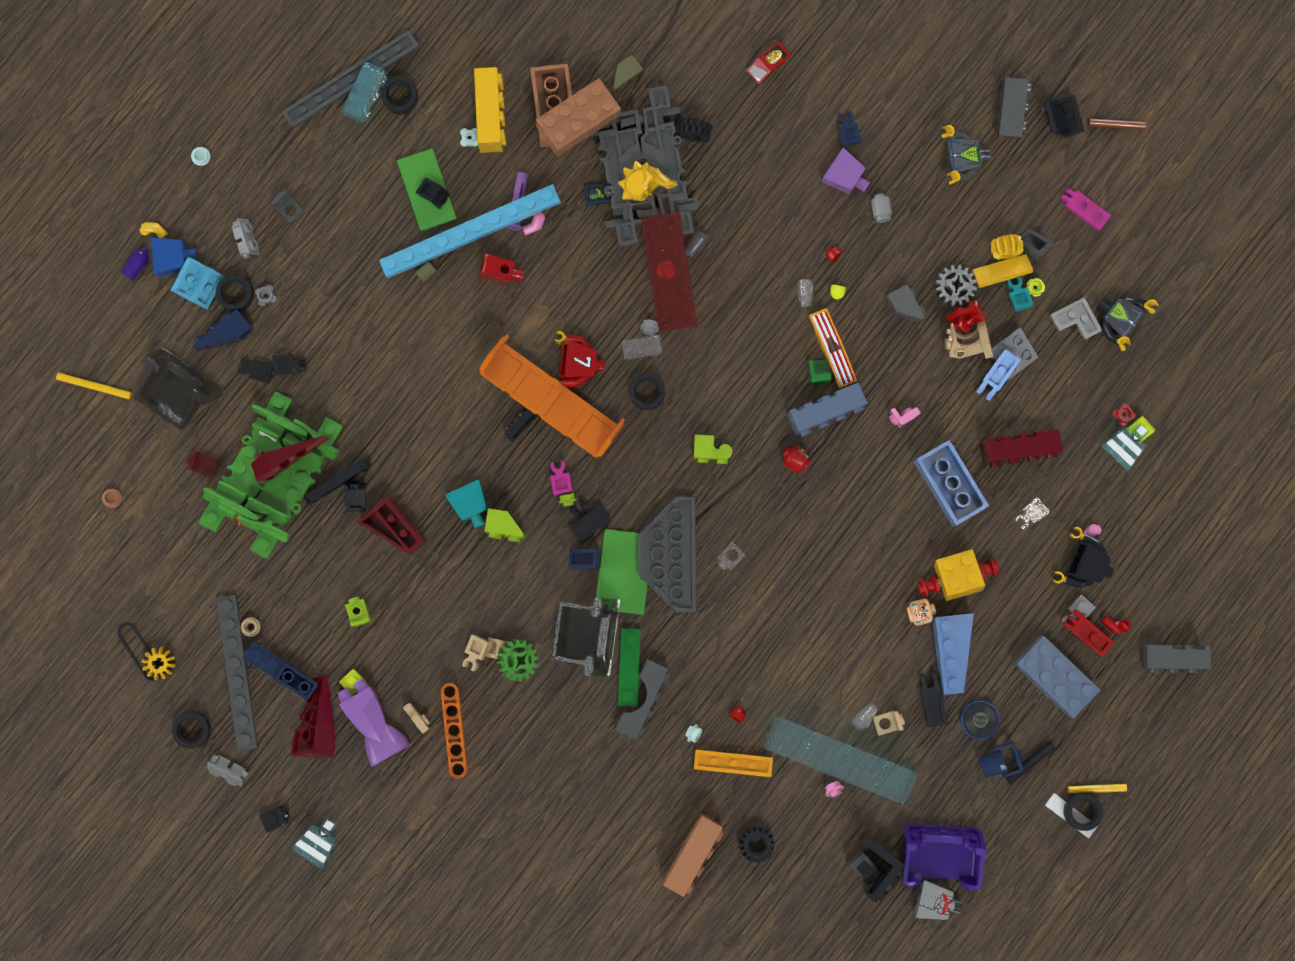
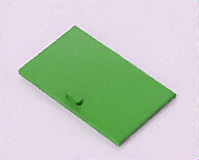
[595,528,648,615]

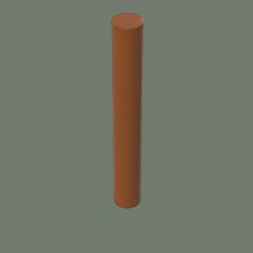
[1088,118,1146,129]

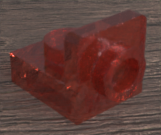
[187,451,220,478]

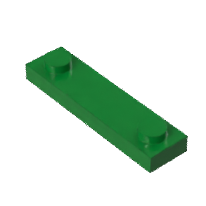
[618,628,641,707]

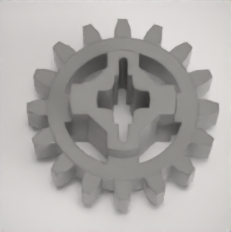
[935,265,977,307]

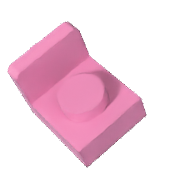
[889,407,921,428]

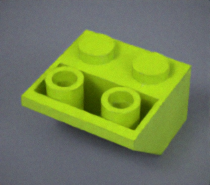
[484,508,526,543]

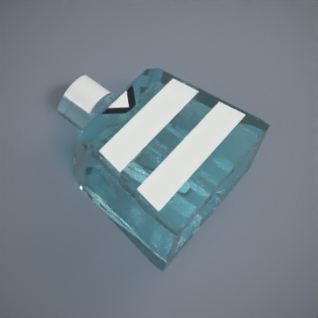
[1101,423,1149,471]
[291,819,338,869]

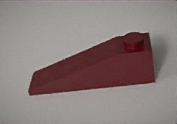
[251,435,331,483]
[291,676,336,759]

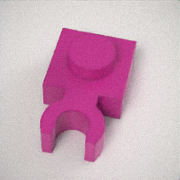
[550,460,573,496]

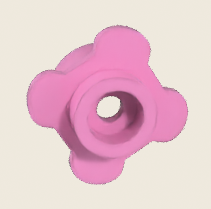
[825,781,844,798]

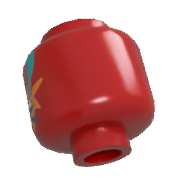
[782,444,811,473]

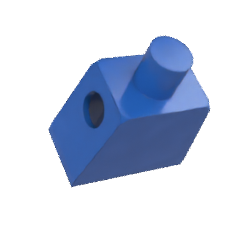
[151,238,198,277]

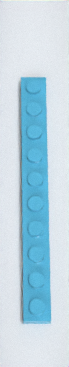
[379,184,561,278]

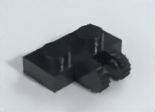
[569,499,611,543]

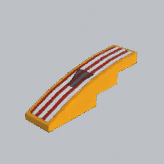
[809,308,857,388]

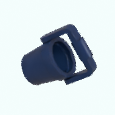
[979,742,1023,778]

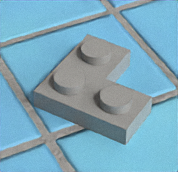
[1050,298,1102,340]

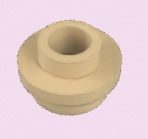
[241,617,261,637]

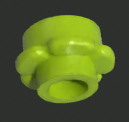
[558,492,577,506]

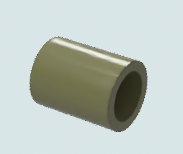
[415,261,436,282]

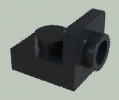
[415,177,450,209]
[345,481,366,512]
[259,805,290,833]

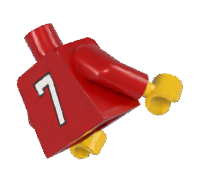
[554,331,605,388]

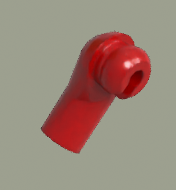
[1101,615,1131,634]

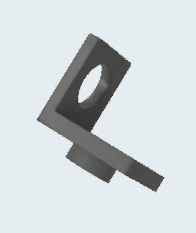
[271,190,304,224]

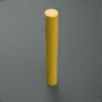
[1067,784,1127,794]

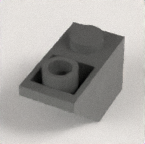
[885,284,926,323]

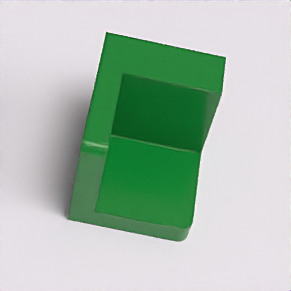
[808,360,831,385]

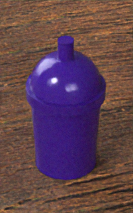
[121,247,149,281]

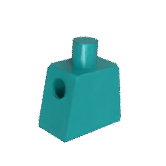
[445,479,488,528]

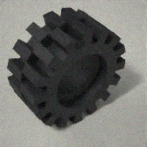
[676,117,713,143]
[739,826,775,863]

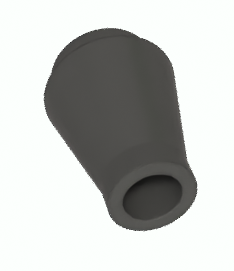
[683,229,709,258]

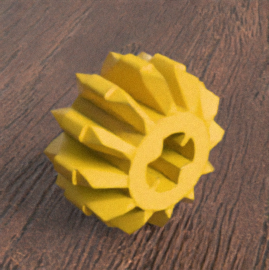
[991,234,1024,260]
[142,647,176,680]

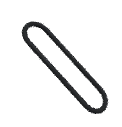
[117,622,161,681]

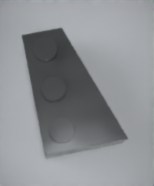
[1143,645,1211,673]

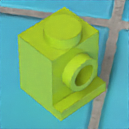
[345,597,372,627]

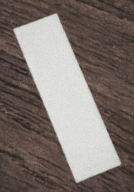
[1045,793,1098,838]

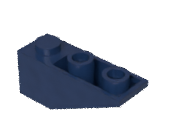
[192,309,255,351]

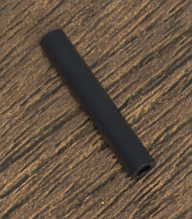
[1005,741,1056,785]

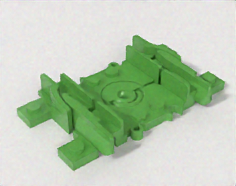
[198,391,343,560]

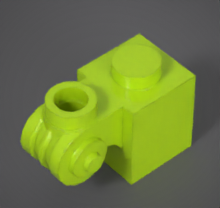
[693,435,733,464]

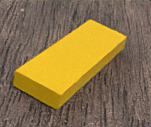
[972,254,1033,288]

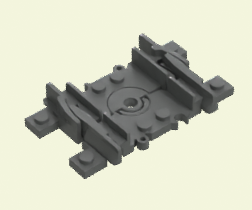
[590,85,699,247]

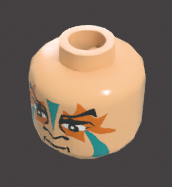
[907,598,936,626]

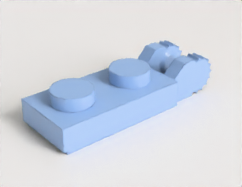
[976,348,1021,401]

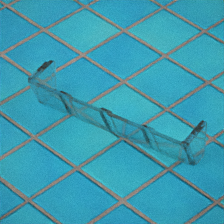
[763,715,919,805]

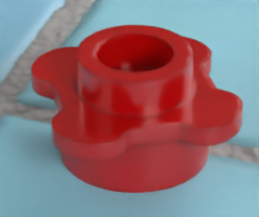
[1113,403,1136,426]

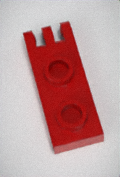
[1062,609,1114,657]

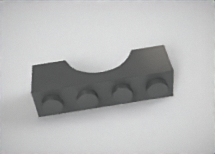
[615,659,670,740]

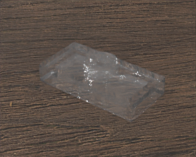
[622,335,662,360]

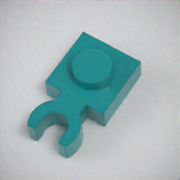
[1007,277,1033,312]

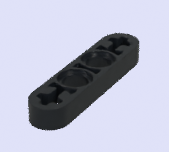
[304,458,372,505]

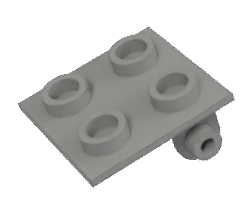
[991,328,1038,380]

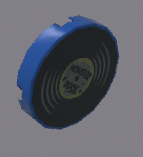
[960,701,1000,739]

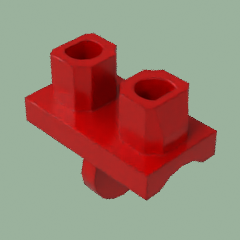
[946,300,986,333]

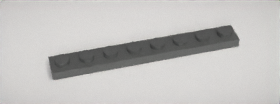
[282,30,420,129]
[216,595,258,751]

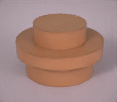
[102,489,122,508]

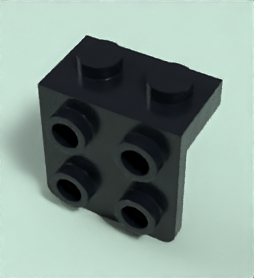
[1043,95,1085,139]

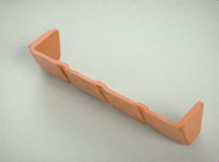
[479,334,625,458]

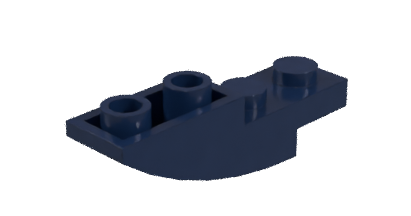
[242,641,318,700]

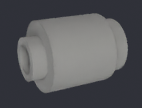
[871,194,892,223]

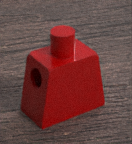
[478,254,524,284]

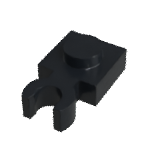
[272,354,307,375]
[238,359,273,384]

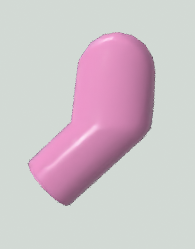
[522,212,545,236]

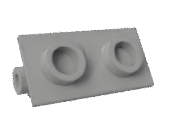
[231,218,260,259]
[207,755,249,787]

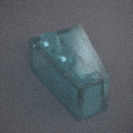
[340,61,387,124]

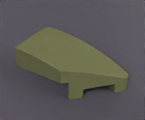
[612,55,643,92]

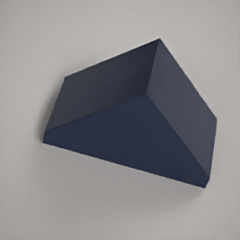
[569,549,600,570]

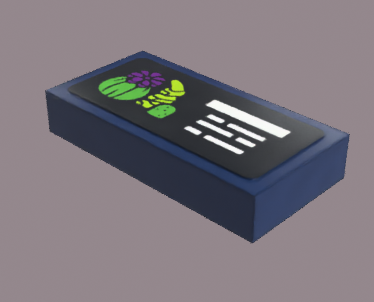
[584,183,613,206]

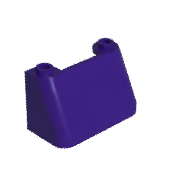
[902,824,986,890]

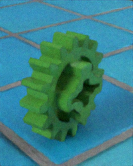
[497,639,539,682]

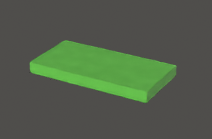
[397,148,457,232]

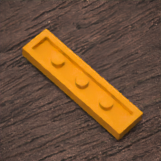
[694,750,773,777]

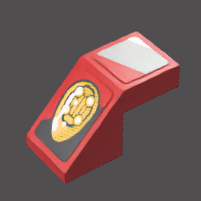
[747,41,792,84]

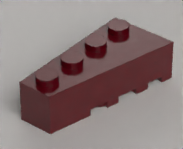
[980,429,1063,468]

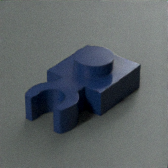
[838,111,861,147]

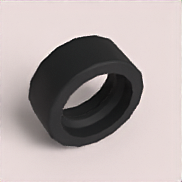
[381,76,418,115]
[216,274,254,312]
[629,373,665,410]
[172,711,211,749]
[1063,793,1103,831]

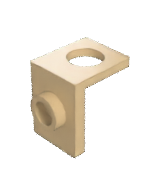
[873,711,905,736]

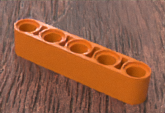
[441,683,468,779]

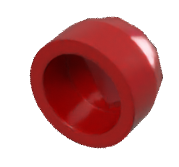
[826,246,843,263]
[729,707,746,724]

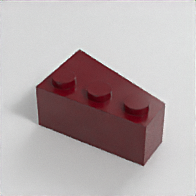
[357,497,428,554]

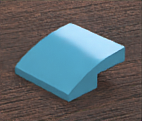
[170,257,224,309]

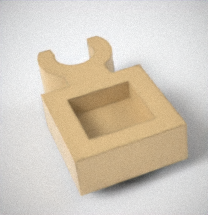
[462,634,491,671]
[403,703,431,734]

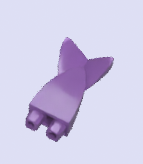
[338,679,411,767]

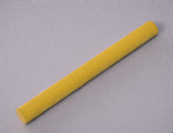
[56,372,132,400]

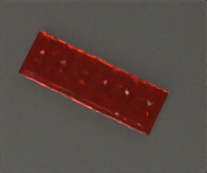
[641,212,698,332]

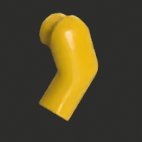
[139,222,169,239]

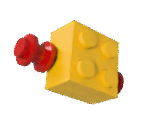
[917,549,1000,601]

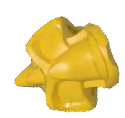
[618,161,678,201]

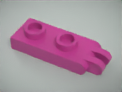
[1061,188,1111,232]

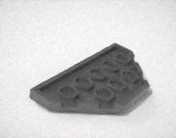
[637,497,696,613]

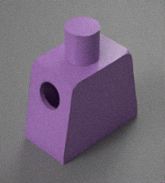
[822,148,870,194]

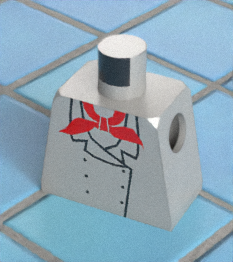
[914,879,963,920]

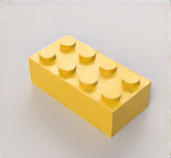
[474,67,506,153]

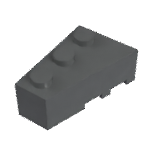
[997,76,1031,137]

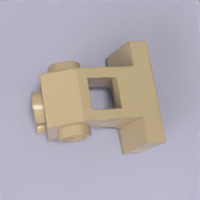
[945,321,993,359]

